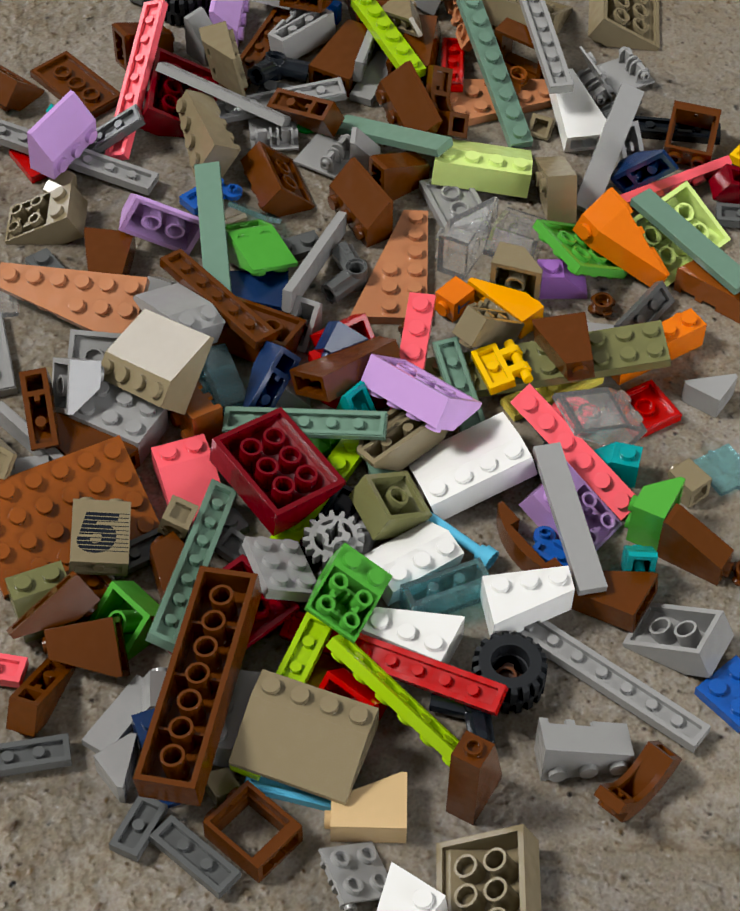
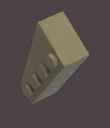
[176,89,241,178]

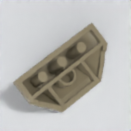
[357,408,448,471]

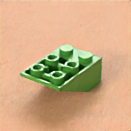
[226,219,298,276]
[304,543,392,644]

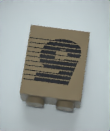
[69,497,131,576]

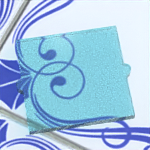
[228,201,282,224]
[693,443,740,496]

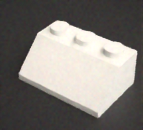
[364,520,464,606]

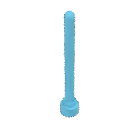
[426,511,499,570]

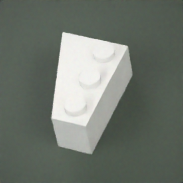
[480,566,575,636]
[361,607,465,664]
[377,862,448,911]

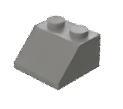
[52,357,104,415]

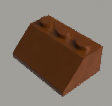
[375,60,442,152]
[0,65,45,112]
[240,141,315,217]
[328,157,393,248]
[212,296,307,362]

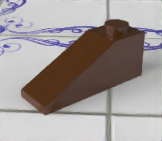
[267,87,345,137]
[19,367,59,451]
[6,570,100,639]
[6,658,75,737]

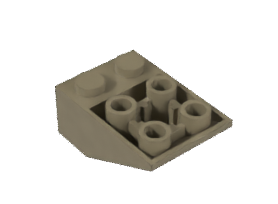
[199,21,248,97]
[5,183,88,245]

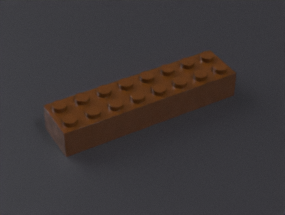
[133,566,262,806]

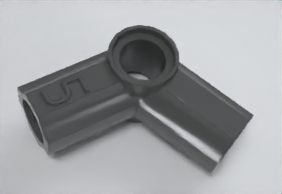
[321,241,368,304]

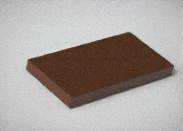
[30,51,120,118]

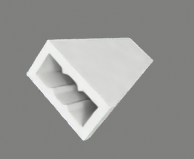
[549,68,606,153]

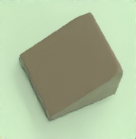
[528,113,556,142]
[43,170,78,193]
[205,767,240,808]

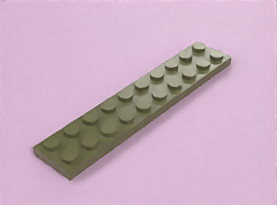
[425,320,671,398]

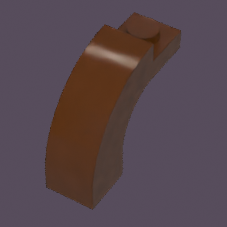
[426,65,470,139]
[594,740,682,822]

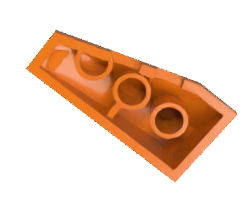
[572,187,670,287]

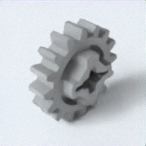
[303,510,365,569]

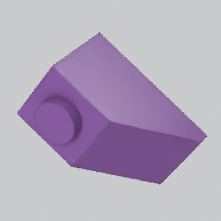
[537,259,588,299]

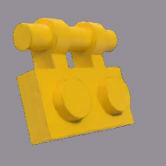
[471,339,533,395]

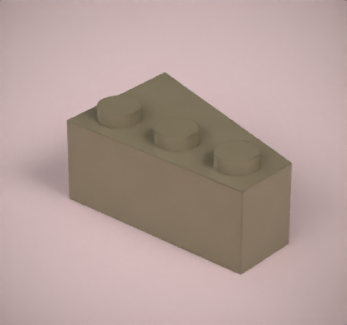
[531,156,577,223]
[452,298,525,349]

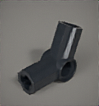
[247,51,310,86]
[429,693,496,746]

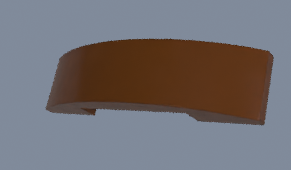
[496,501,573,580]

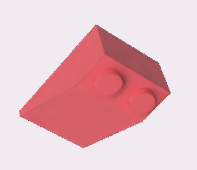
[151,434,221,526]

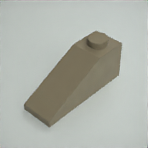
[381,0,423,38]

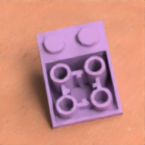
[518,462,622,551]

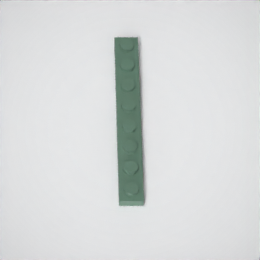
[456,0,533,149]
[145,479,237,653]

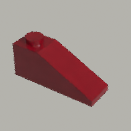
[709,164,740,204]

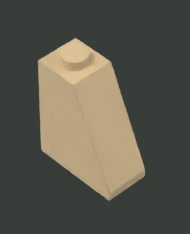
[324,772,407,843]

